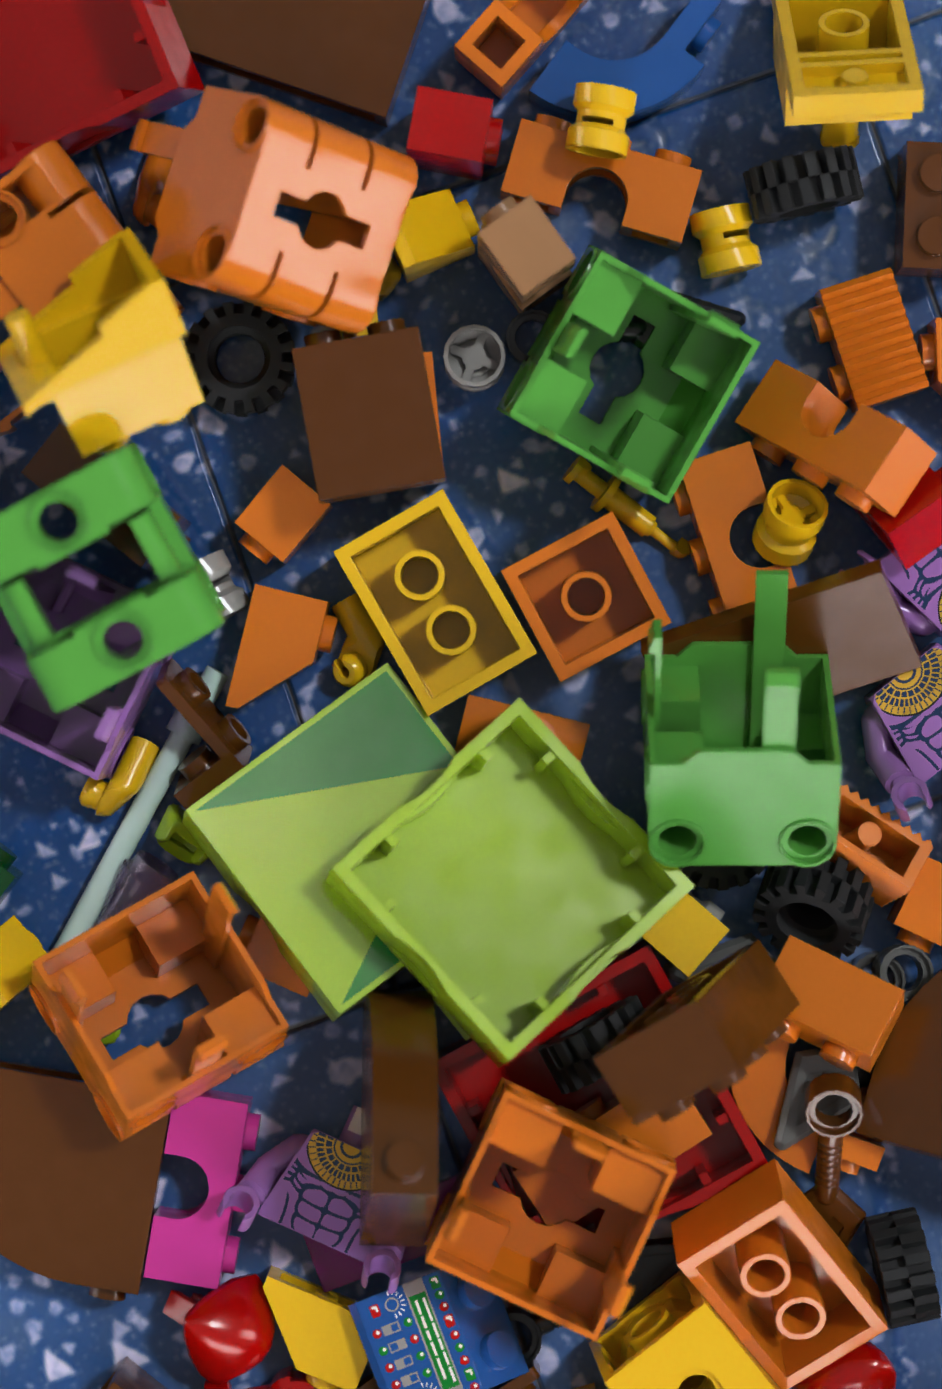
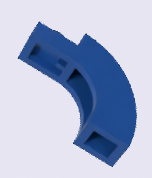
[528,0,723,123]

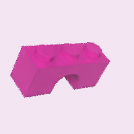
[143,1089,261,1289]

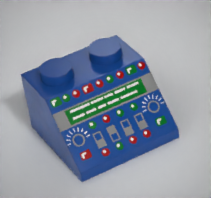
[348,1269,530,1389]

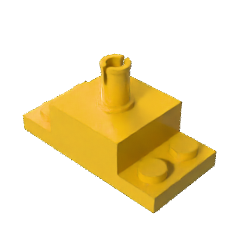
[771,0,924,148]

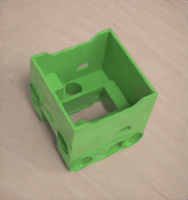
[0,439,225,713]

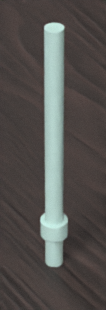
[52,665,229,950]

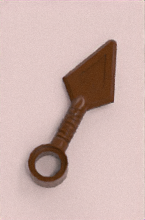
[804,1073,866,1247]

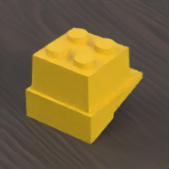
[0,227,204,457]

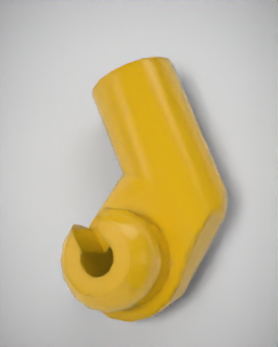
[331,593,384,687]
[79,736,159,817]

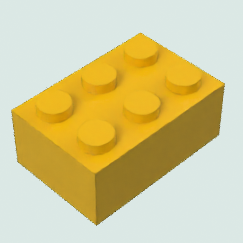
[333,489,537,716]

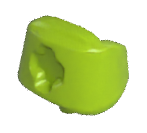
[155,804,208,866]

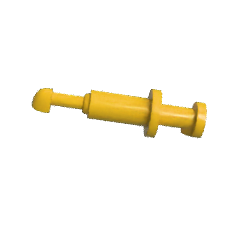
[562,455,690,559]

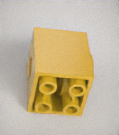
[588,1270,780,1389]

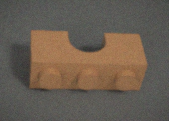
[478,195,576,314]

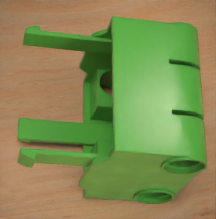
[496,244,761,504]
[641,570,842,868]

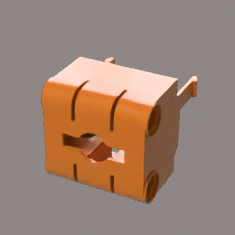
[129,85,418,334]
[0,140,185,436]
[28,871,289,1142]
[424,1078,677,1342]

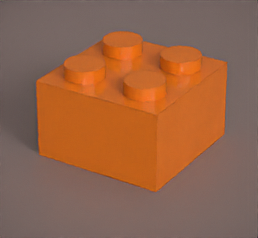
[501,511,672,682]

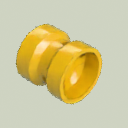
[565,82,638,160]
[689,203,762,279]
[752,478,828,567]

